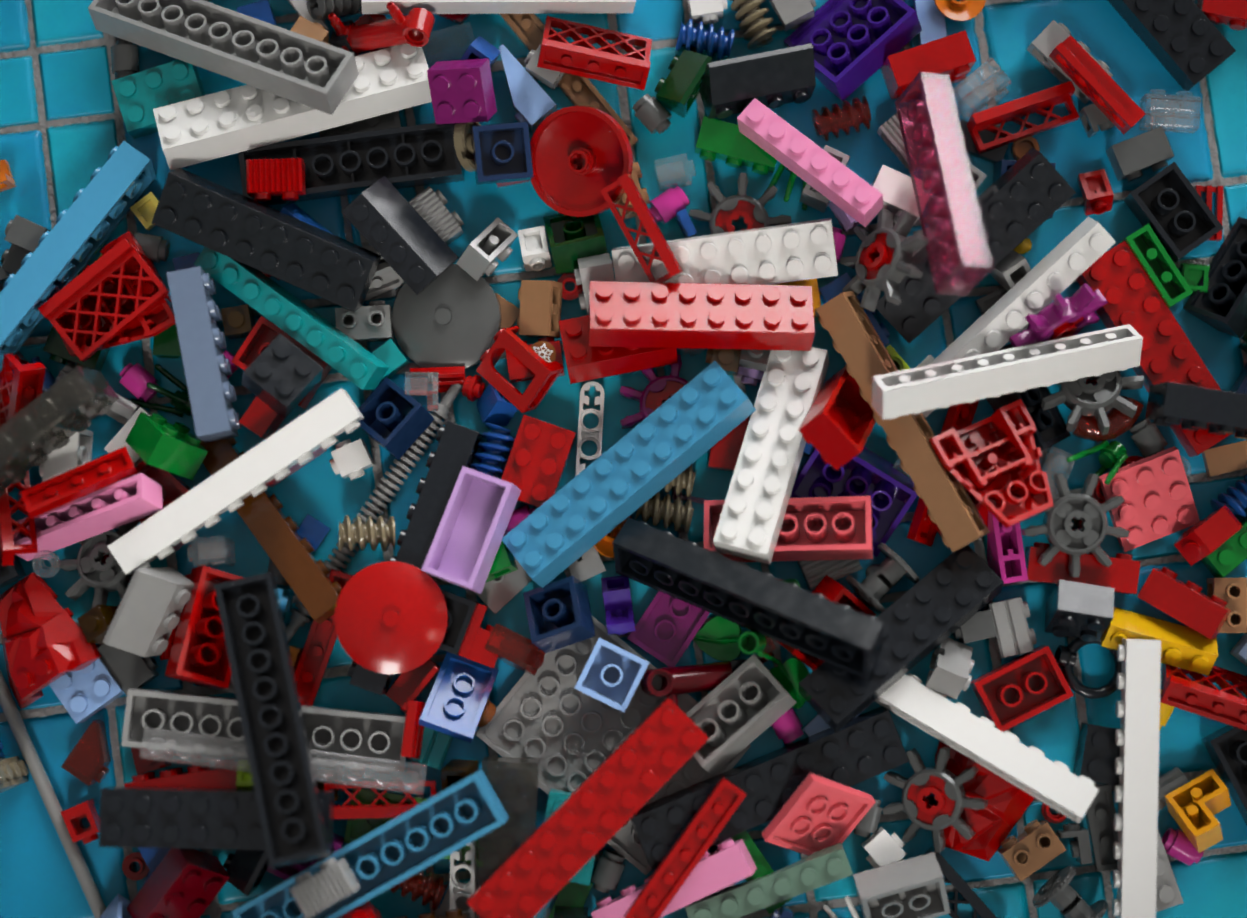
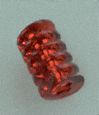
[811,95,871,142]
[391,869,448,911]

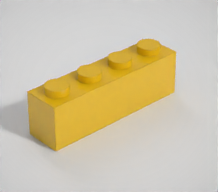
[1101,607,1218,676]

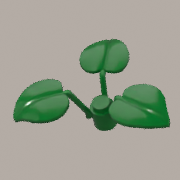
[693,579,810,709]

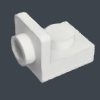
[518,225,552,272]

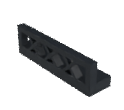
[923,846,997,918]

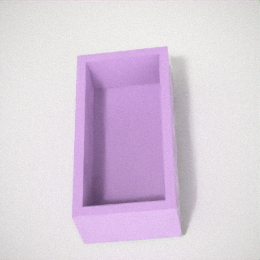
[421,466,521,594]

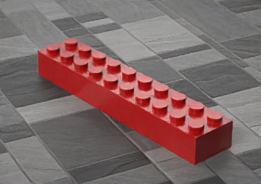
[466,697,709,918]

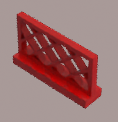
[537,16,652,90]
[38,238,170,362]
[1160,663,1247,730]

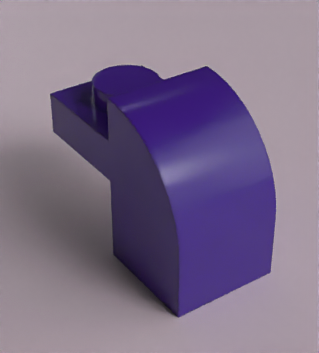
[601,575,635,635]

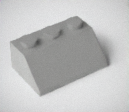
[103,567,195,657]

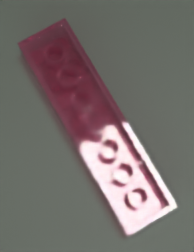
[895,72,993,296]

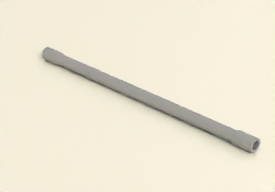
[0,670,106,918]

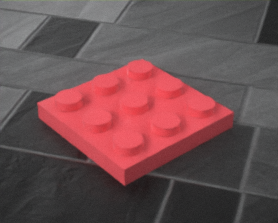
[1098,446,1200,552]
[761,773,876,856]

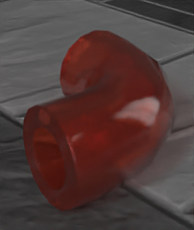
[1071,396,1144,442]

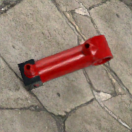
[328,2,435,56]

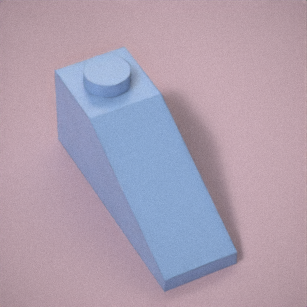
[499,44,557,131]

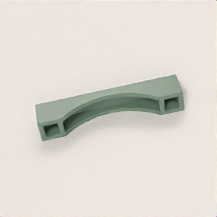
[685,842,853,918]

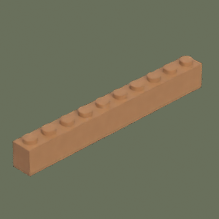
[816,291,990,552]

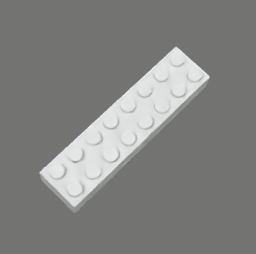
[611,218,838,285]
[713,347,829,565]

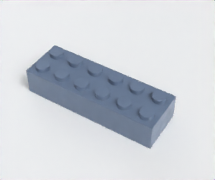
[166,266,242,443]

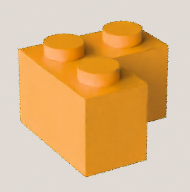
[1165,769,1231,853]

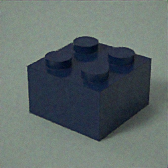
[471,122,533,185]
[358,377,434,460]
[523,575,596,653]

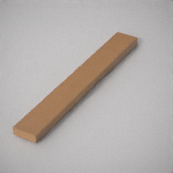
[499,14,639,148]

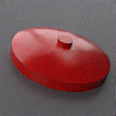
[530,106,633,217]
[334,561,448,674]

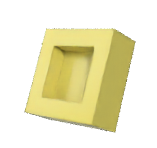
[130,192,159,231]

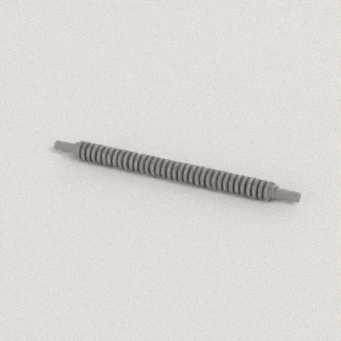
[286,383,463,643]

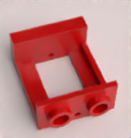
[476,325,564,413]

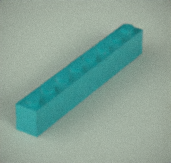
[194,247,389,390]

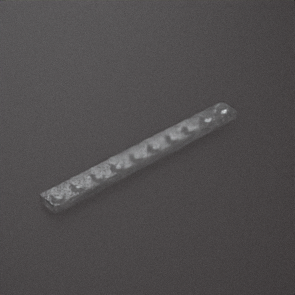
[140,728,427,795]

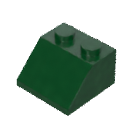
[654,49,713,118]
[543,213,608,274]

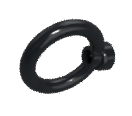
[1054,637,1122,699]

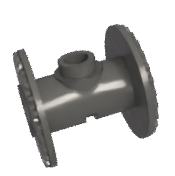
[846,542,920,614]
[1032,866,1108,918]

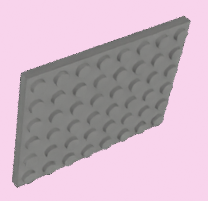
[475,616,751,875]

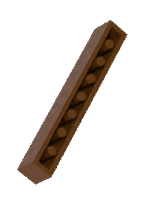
[200,437,343,624]

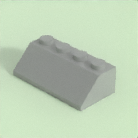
[686,654,797,776]

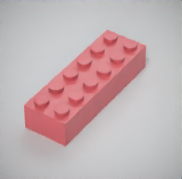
[703,496,873,562]

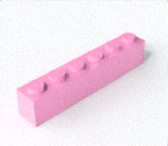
[737,98,883,227]
[12,473,163,562]
[590,838,757,918]

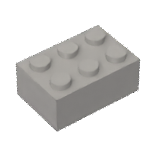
[853,852,950,918]

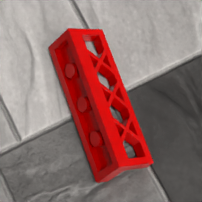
[1049,35,1146,135]
[967,81,1079,153]
[600,173,683,283]
[0,353,46,465]
[19,446,137,519]
[0,459,38,566]
[324,780,436,819]

